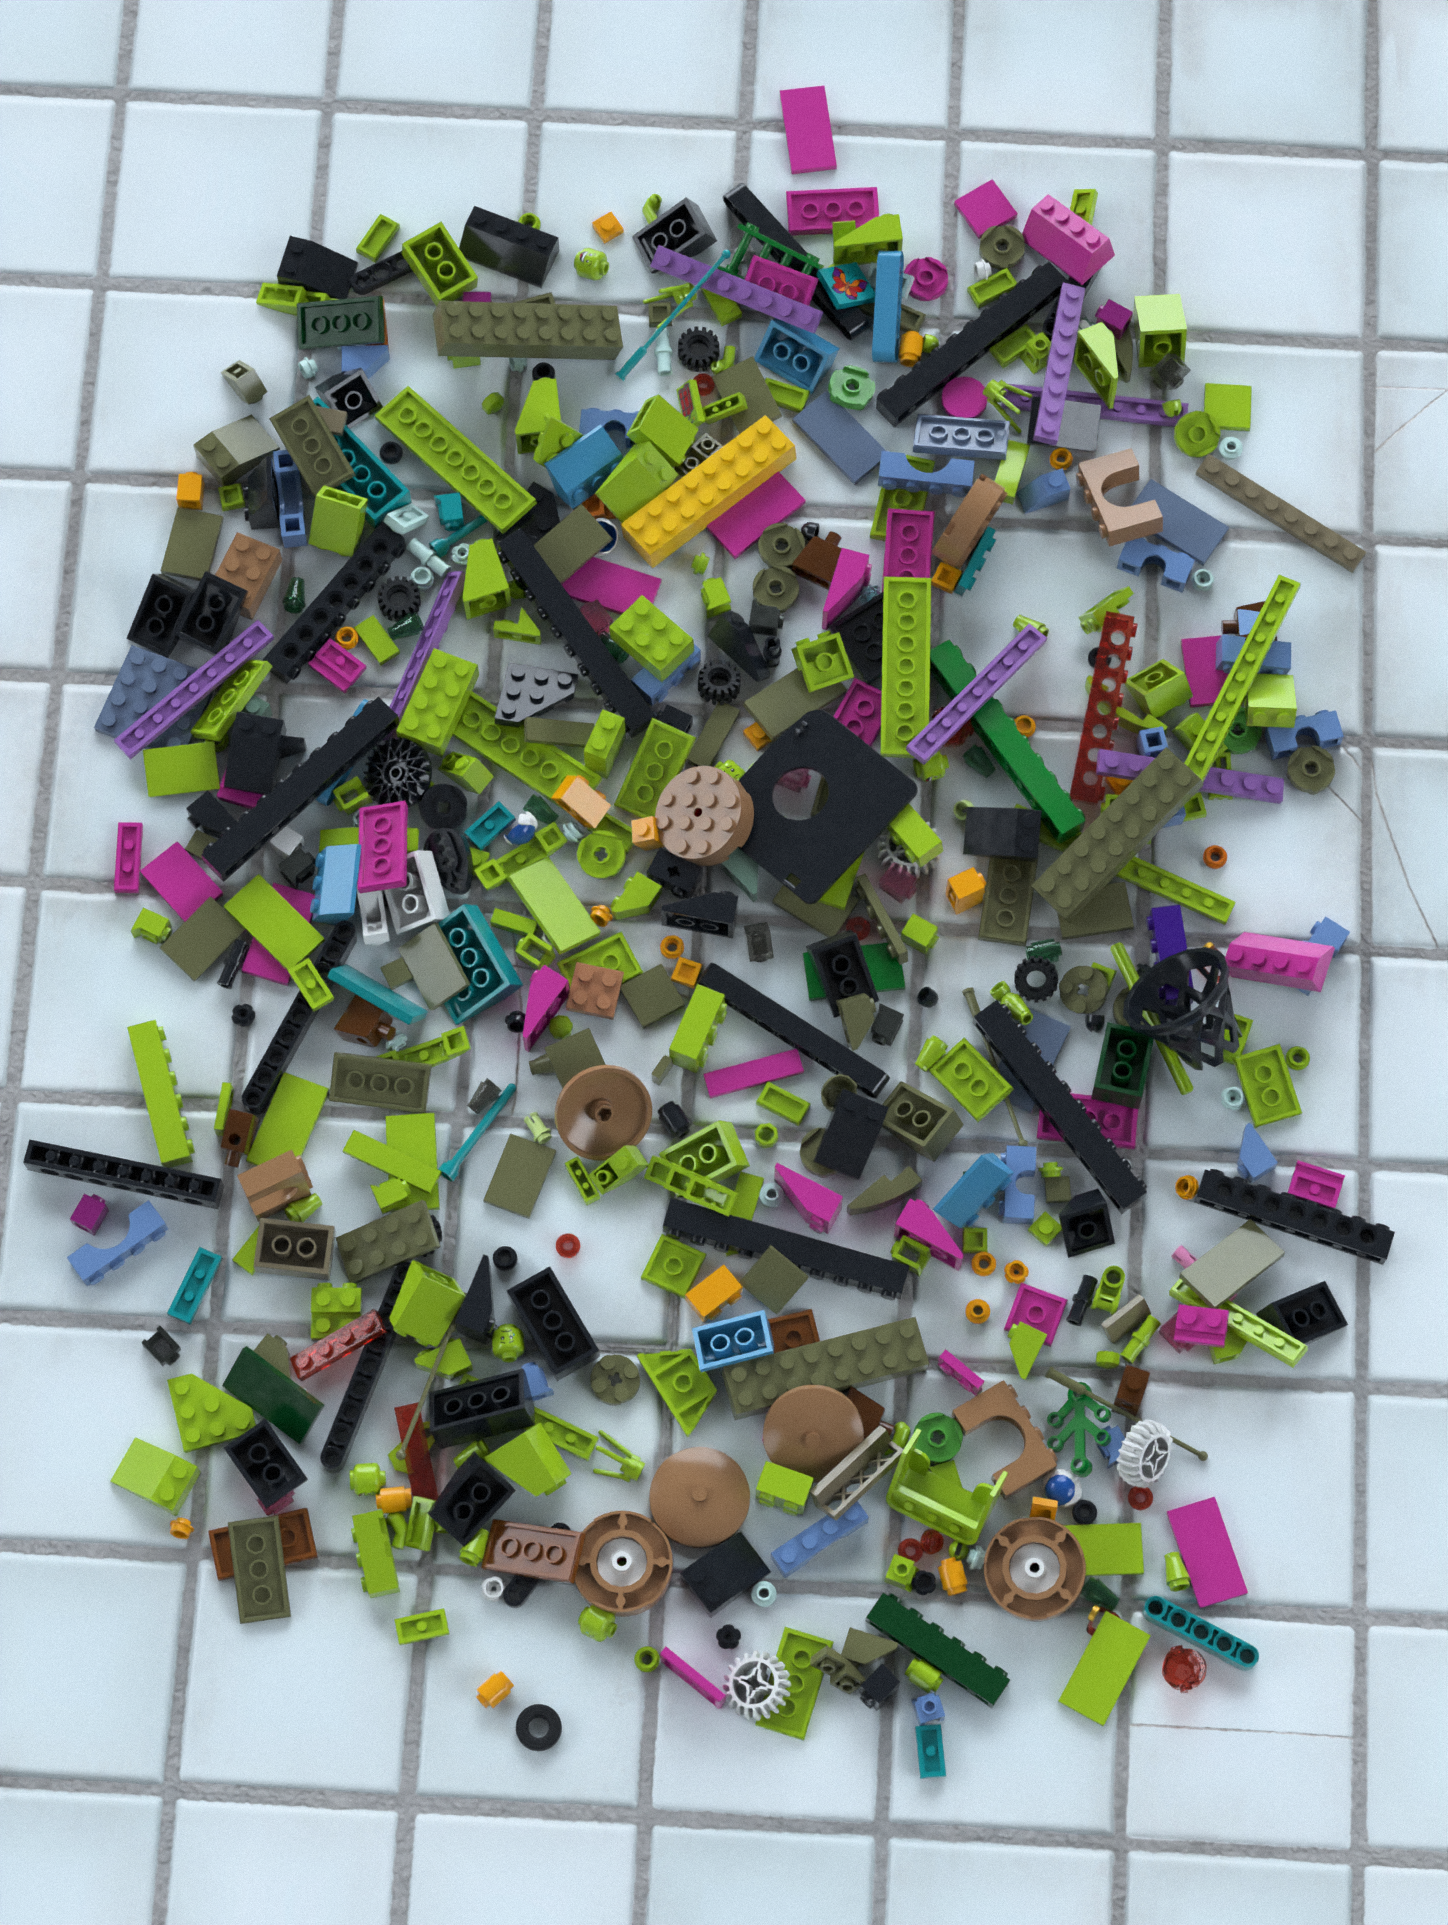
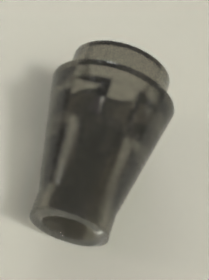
[467,1078,502,1114]

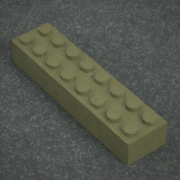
[432,301,623,360]
[1031,747,1204,923]
[721,1317,929,1420]

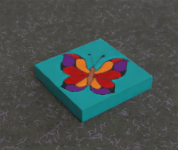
[816,262,875,310]

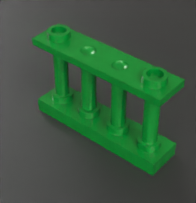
[717,222,824,280]

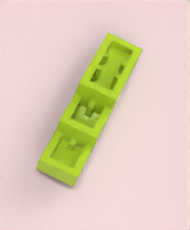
[256,283,337,316]
[319,827,419,854]
[644,1155,738,1216]

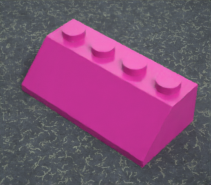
[1022,194,1115,285]
[1225,932,1335,992]

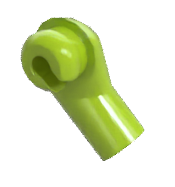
[642,194,662,224]
[710,346,736,375]
[884,1421,911,1456]
[386,1512,408,1550]

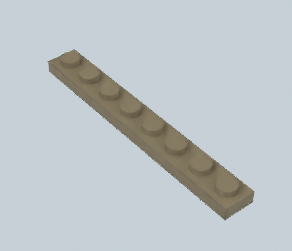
[1195,454,1366,573]

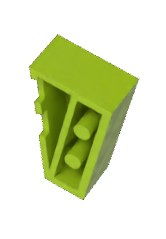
[351,1509,400,1598]

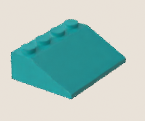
[438,904,524,1025]

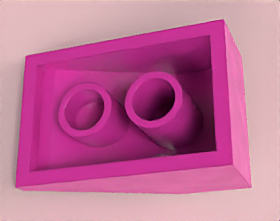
[822,548,872,630]
[523,965,570,1052]
[774,1163,843,1234]
[894,1199,964,1271]

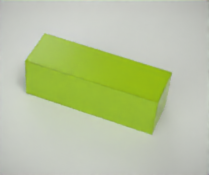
[702,392,748,425]
[490,908,538,937]
[565,1156,600,1206]

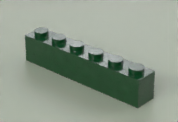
[865,1593,1010,1708]

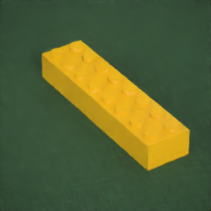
[621,415,797,568]

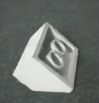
[384,850,450,935]

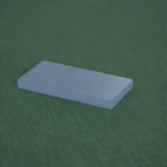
[792,390,886,485]
[913,414,1010,460]
[1131,479,1229,566]
[998,1007,1071,1114]

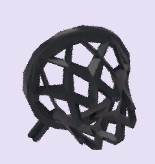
[1123,947,1242,1070]

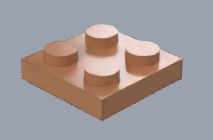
[566,962,624,1020]

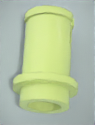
[524,1112,552,1144]

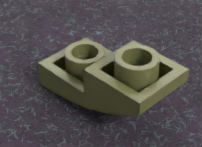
[674,433,723,477]
[810,1646,866,1694]

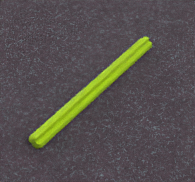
[1110,942,1194,1095]

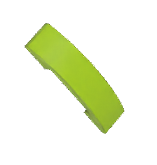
[1085,675,1168,735]
[474,822,568,891]
[376,1026,471,1067]

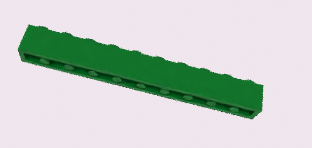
[930,639,1086,844]

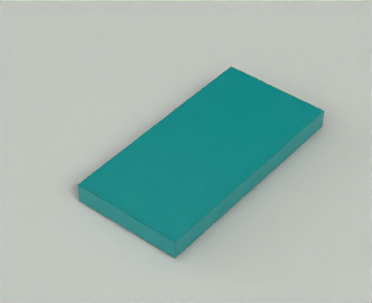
[327,964,429,1025]

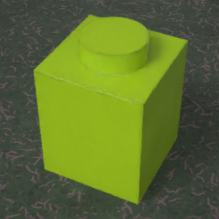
[900,913,939,954]

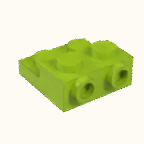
[1078,586,1134,634]
[791,630,854,692]
[311,1283,363,1341]

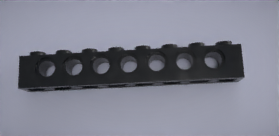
[263,521,406,684]
[23,1139,224,1209]
[1194,1169,1395,1265]

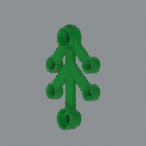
[1047,1382,1112,1478]

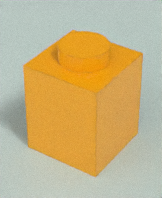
[176,472,205,510]
[631,816,665,851]

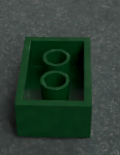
[1091,1022,1154,1109]

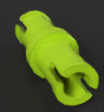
[1119,1315,1161,1364]

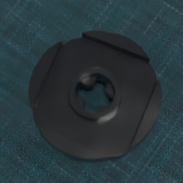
[418,784,467,830]

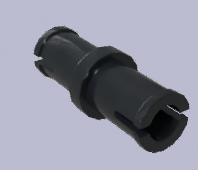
[763,636,782,668]
[217,939,249,989]
[1066,1275,1098,1326]

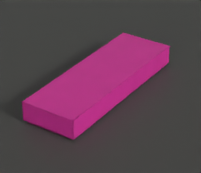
[114,822,143,893]

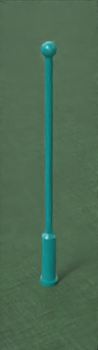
[615,250,731,381]

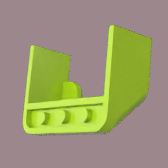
[886,1428,1008,1545]

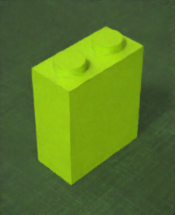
[626,394,699,467]
[308,485,368,557]
[1244,673,1297,728]
[583,709,626,779]

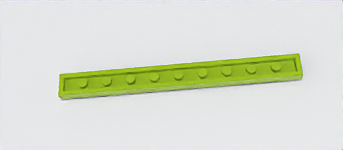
[1184,575,1301,782]
[1014,803,1236,925]

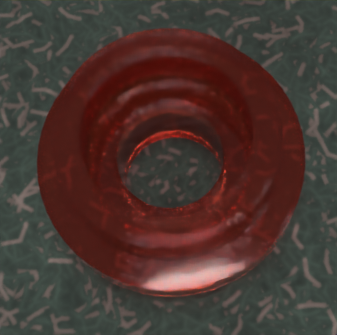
[693,373,715,396]
[846,917,870,941]
[556,1233,580,1258]
[1128,1486,1153,1511]
[920,1529,944,1555]
[898,1538,923,1563]

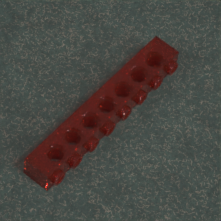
[1070,611,1138,806]

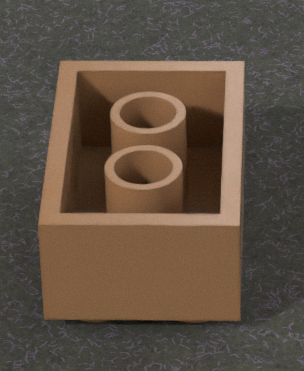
[215,532,282,620]

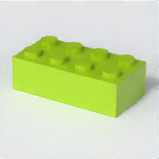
[396,648,479,757]

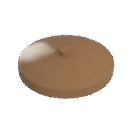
[554,1065,652,1161]
[763,1385,864,1483]
[649,1447,750,1549]

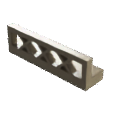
[809,1426,904,1521]

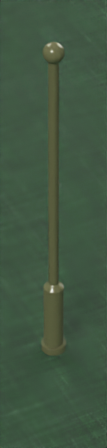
[962,987,1028,1146]
[396,1292,467,1460]
[1045,1366,1208,1461]

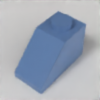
[342,345,390,379]
[1017,468,1071,514]
[1237,1123,1278,1184]

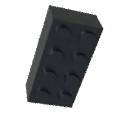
[507,1266,600,1381]

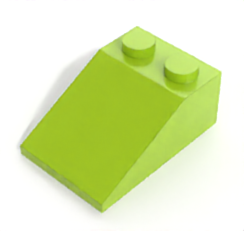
[833,213,903,265]
[1074,322,1118,409]
[595,441,679,523]
[659,1120,750,1197]
[110,1437,201,1516]

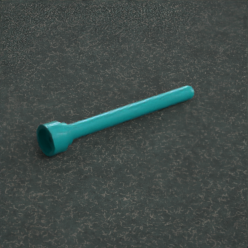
[429,515,488,558]
[438,1083,517,1182]

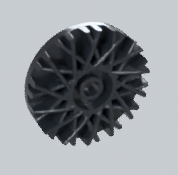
[363,737,432,808]

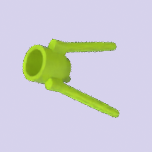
[643,283,697,329]
[982,379,1032,434]
[593,1430,645,1483]

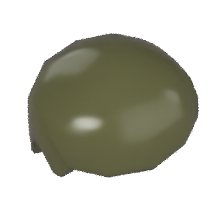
[821,1074,857,1112]

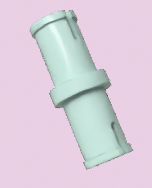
[654,328,673,377]
[406,538,451,578]

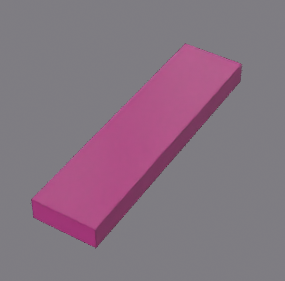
[703,1048,804,1099]

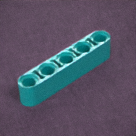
[1142,1596,1259,1671]

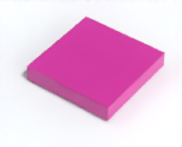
[954,179,1018,239]
[1004,1283,1068,1347]

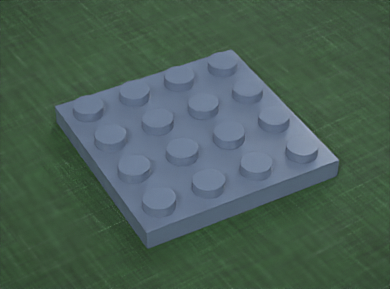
[94,645,215,749]

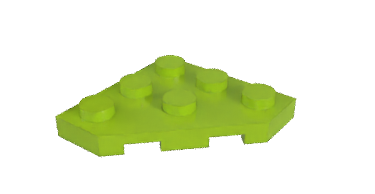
[167,1373,256,1453]

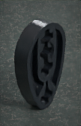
[423,828,473,895]

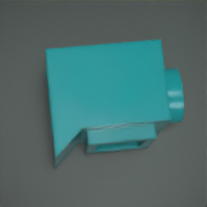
[434,493,464,531]

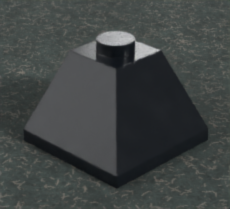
[314,368,383,429]
[1058,1189,1115,1258]

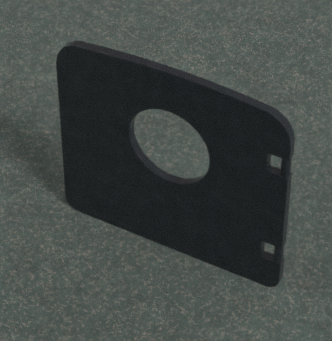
[738,710,918,905]

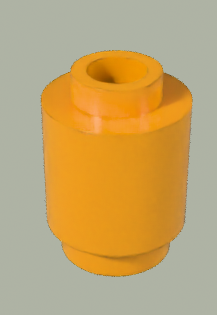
[898,331,924,367]
[376,1486,412,1514]
[937,1557,968,1596]
[476,1671,514,1709]

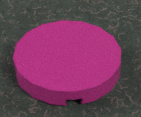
[904,257,948,301]
[941,376,987,418]

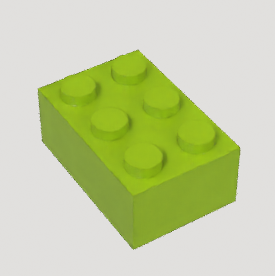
[402,222,478,307]
[609,595,695,682]
[669,984,727,1074]

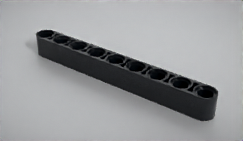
[723,183,870,341]
[242,920,357,1115]
[696,963,890,1099]
[320,1262,411,1473]

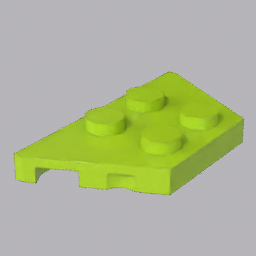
[533,413,584,468]
[636,1349,717,1437]

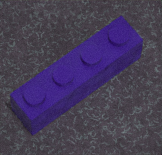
[1146,905,1194,1006]

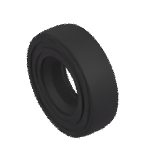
[516,1704,562,1751]

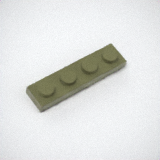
[855,873,908,965]

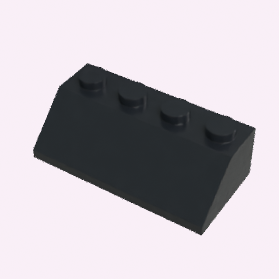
[459,206,559,288]
[429,1368,535,1449]

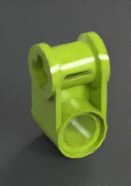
[1091,1265,1125,1315]

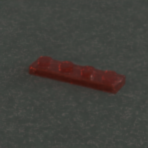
[290,1309,386,1381]
[394,1402,439,1500]

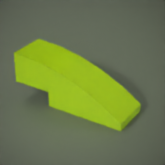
[995,440,1031,505]

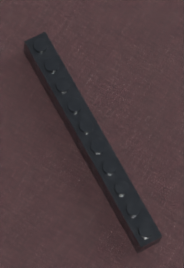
[876,261,1067,428]
[497,528,656,738]
[201,696,400,882]
[972,1000,1147,1215]
[663,1198,909,1300]

